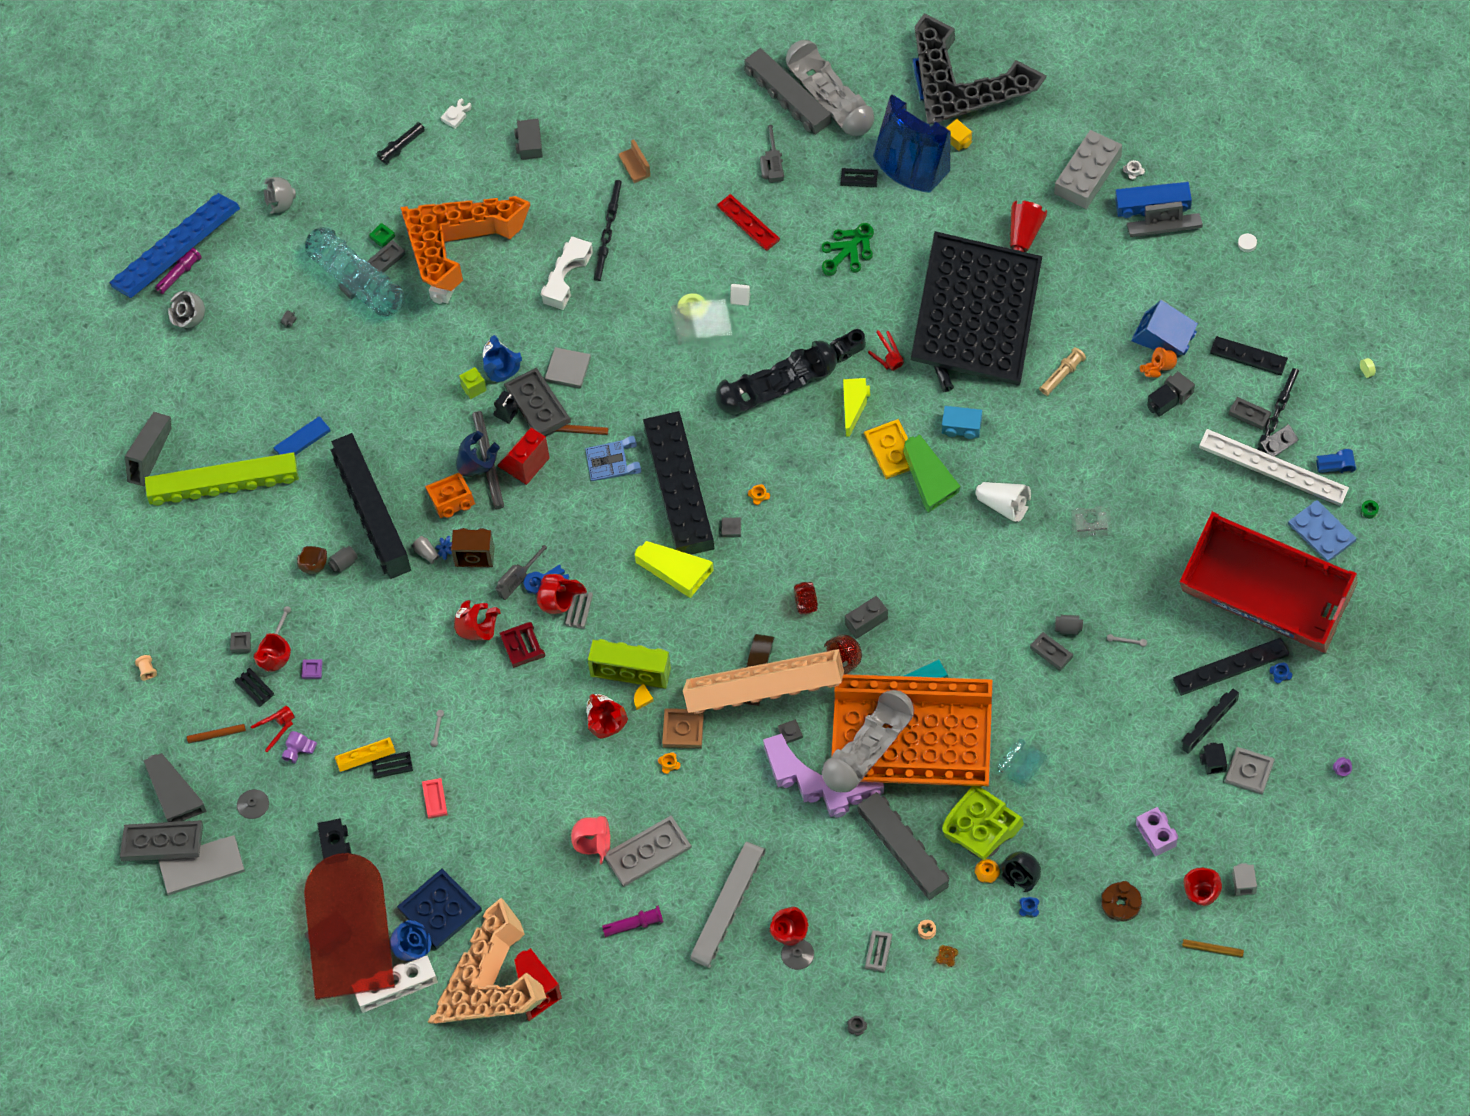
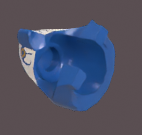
[483,335,522,382]

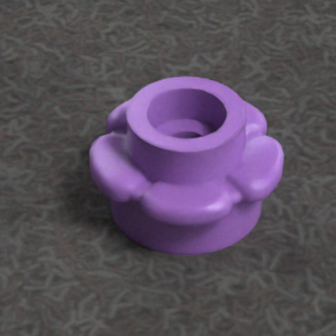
[1333,757,1352,776]

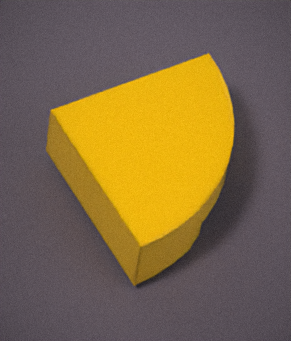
[634,684,654,710]

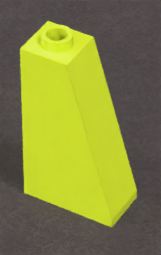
[635,541,714,598]

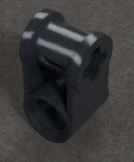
[830,329,866,362]

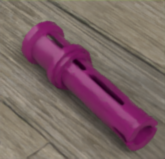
[155,248,202,294]
[602,905,664,938]

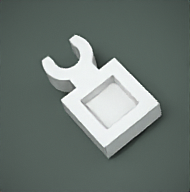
[441,98,471,129]

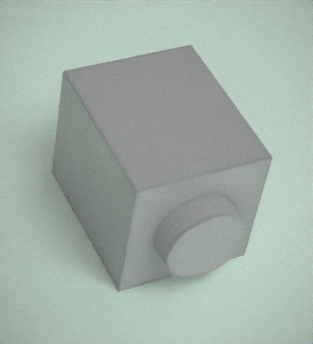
[1232,863,1257,896]

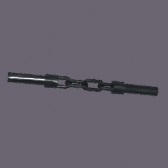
[594,180,622,281]
[1253,368,1299,471]

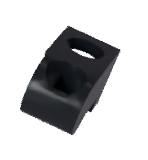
[493,391,518,424]

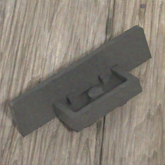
[1127,201,1203,237]

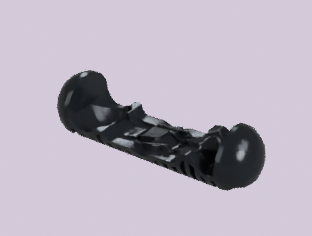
[716,341,837,415]

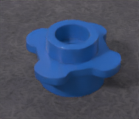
[1269,662,1292,683]
[1019,897,1039,917]

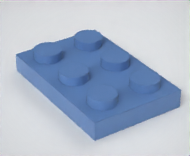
[1288,500,1357,562]

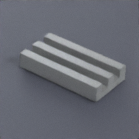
[565,592,593,629]
[865,930,892,973]

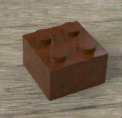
[451,528,495,567]

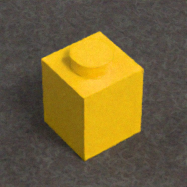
[944,119,972,151]

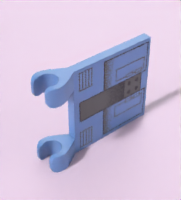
[585,436,642,481]

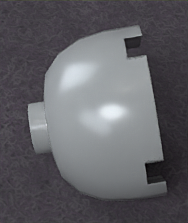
[264,177,296,214]
[168,291,205,328]

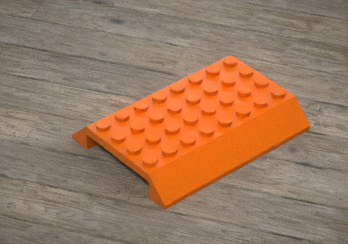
[831,674,992,787]

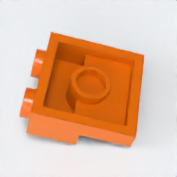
[425,473,475,519]

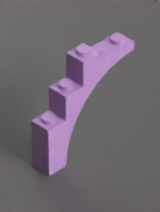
[763,734,884,818]

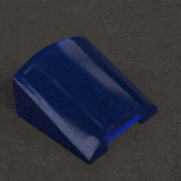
[873,94,951,193]

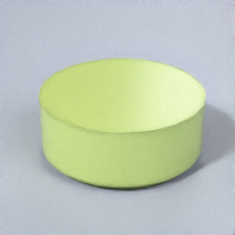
[1360,358,1376,378]

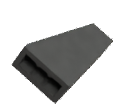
[125,412,172,487]
[143,753,207,822]

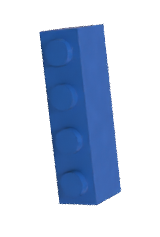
[1115,182,1192,218]

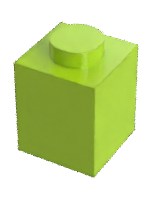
[459,367,487,400]

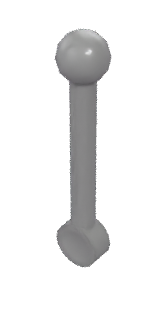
[274,606,291,634]
[1107,634,1147,647]
[430,710,444,747]

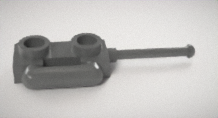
[760,124,784,183]
[495,545,547,600]

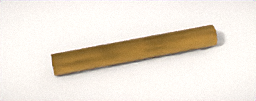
[1182,939,1244,958]

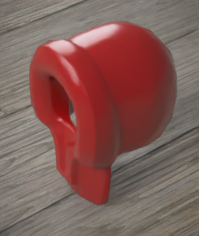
[537,574,587,614]

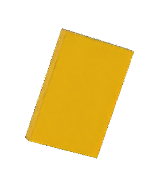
[864,419,910,479]

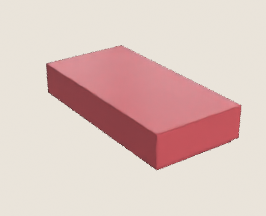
[422,778,448,819]

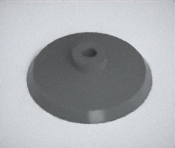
[237,789,269,819]
[781,940,814,970]

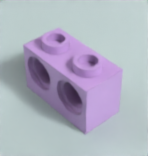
[1136,807,1178,857]

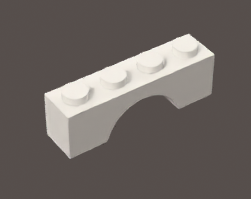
[541,237,593,310]

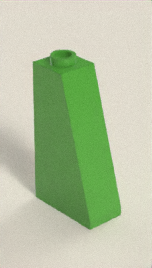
[903,434,961,513]

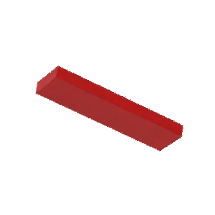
[717,194,780,251]

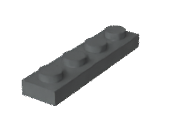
[338,240,406,299]

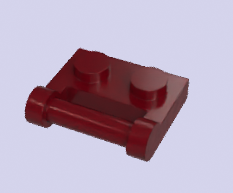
[499,622,546,668]

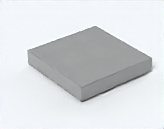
[545,347,591,388]
[1225,747,1275,795]

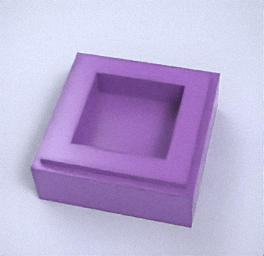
[302,659,323,679]

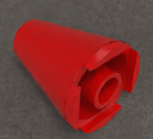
[1010,201,1047,252]

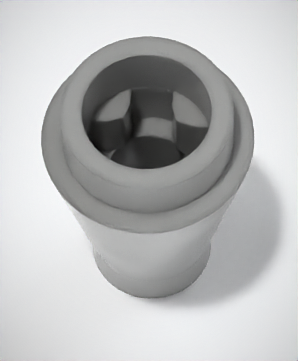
[412,536,440,564]

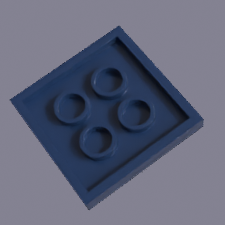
[397,868,482,949]

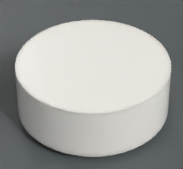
[1238,234,1257,252]

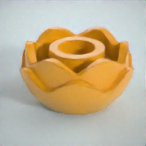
[975,859,1000,883]

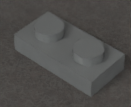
[1229,397,1272,430]
[1030,632,1073,671]

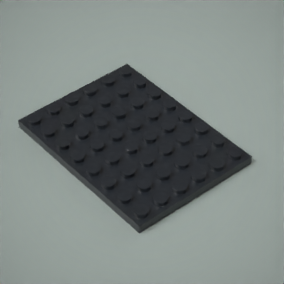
[910,231,1042,386]

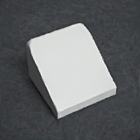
[730,284,750,306]

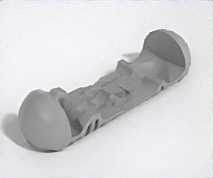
[786,40,874,136]
[822,690,914,793]

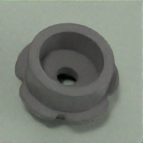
[280,310,297,327]
[847,1016,867,1036]

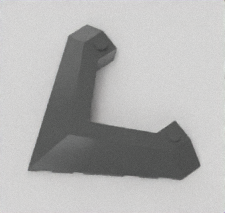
[915,13,1047,126]

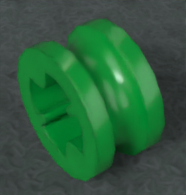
[1361,500,1379,519]

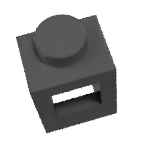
[1164,371,1195,405]

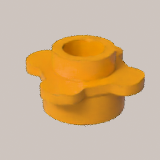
[748,484,770,505]
[658,752,681,774]

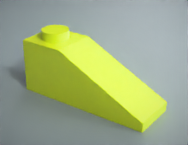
[843,378,870,437]

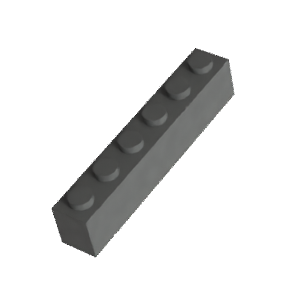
[744,48,831,135]
[858,792,949,900]

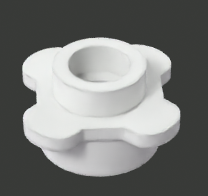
[1123,160,1145,180]

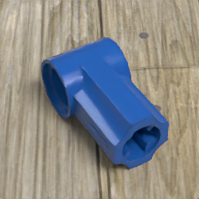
[1316,449,1356,473]

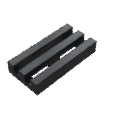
[840,168,878,187]
[235,667,274,707]
[371,751,413,779]

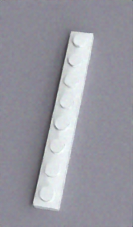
[1199,429,1349,506]

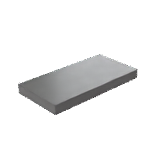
[604,816,692,887]
[158,835,245,895]

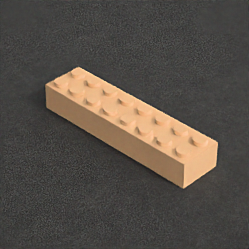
[683,649,844,714]

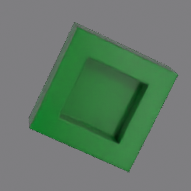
[369,223,395,248]

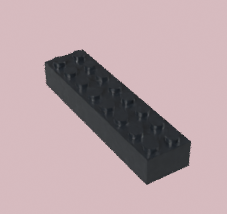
[643,411,715,555]
[330,433,411,579]

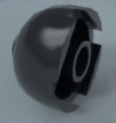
[1000,851,1041,892]

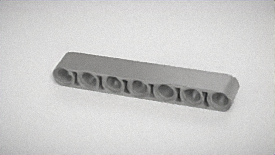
[690,842,766,968]

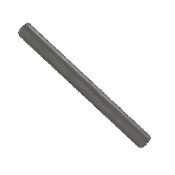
[472,411,504,509]

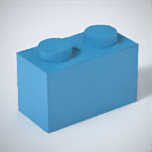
[942,406,982,439]

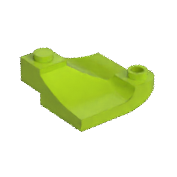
[942,786,1024,861]

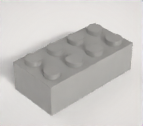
[1054,130,1122,209]

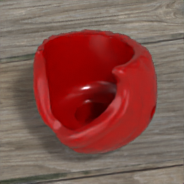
[254,633,291,672]
[1184,867,1222,906]
[770,907,809,945]

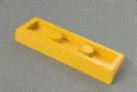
[335,738,396,772]

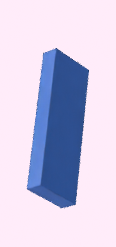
[274,416,331,455]

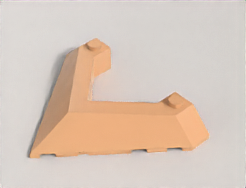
[428,898,546,1024]

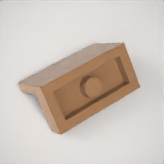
[619,139,651,183]

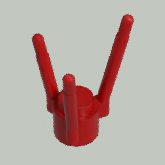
[868,330,904,371]
[250,706,295,752]

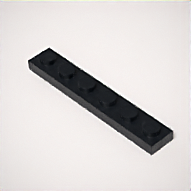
[1173,637,1289,696]

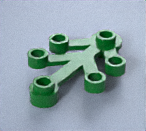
[822,223,874,276]

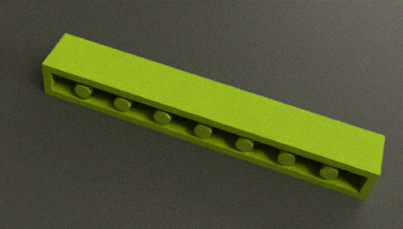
[145,452,299,506]

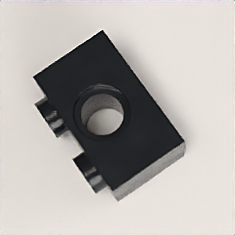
[317,818,352,866]

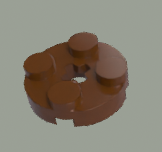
[1102,881,1142,921]

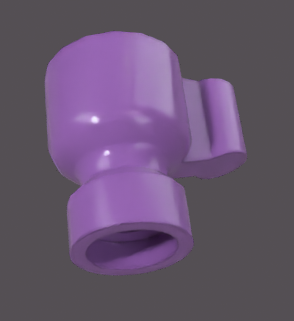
[281,731,317,764]

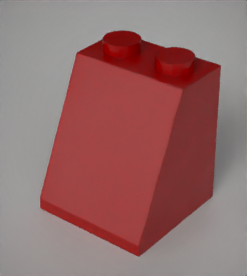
[497,428,550,485]
[514,948,562,1021]

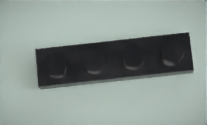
[1210,336,1288,376]
[1182,688,1239,754]

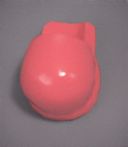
[571,816,610,865]

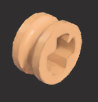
[918,920,936,940]

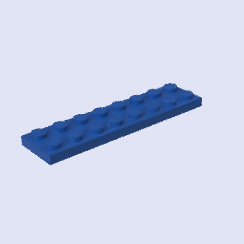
[109,193,240,298]

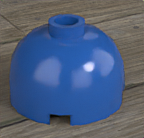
[390,920,432,962]

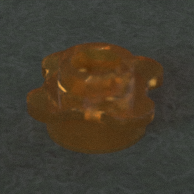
[936,945,958,967]

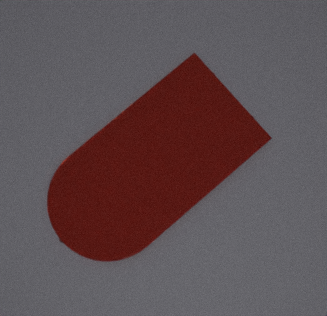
[304,853,395,1000]

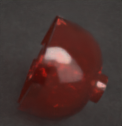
[824,634,862,674]

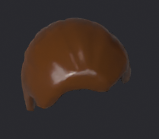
[297,546,327,575]

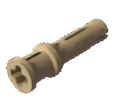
[1039,347,1086,396]

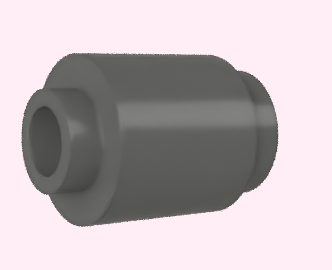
[328,546,358,573]
[1055,614,1083,635]

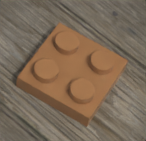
[662,709,704,748]

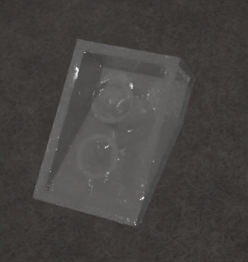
[671,299,733,346]

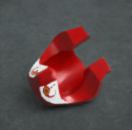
[454,600,501,641]
[586,694,628,739]

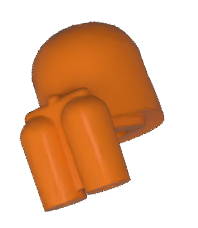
[1139,347,1177,378]

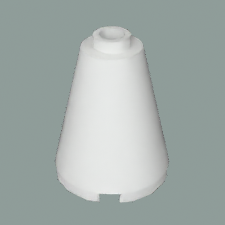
[975,482,1031,522]

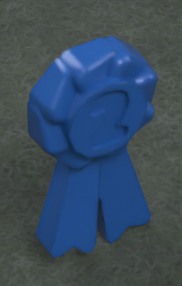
[523,565,569,595]

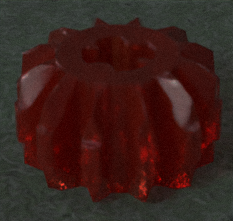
[794,582,818,614]

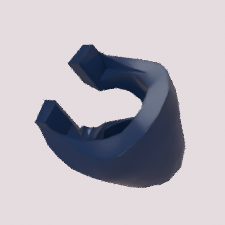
[456,431,500,477]

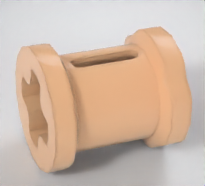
[135,655,157,681]

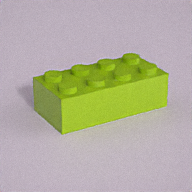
[588,639,671,689]

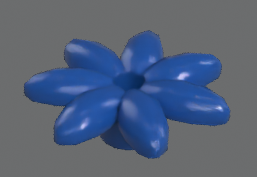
[435,536,452,560]

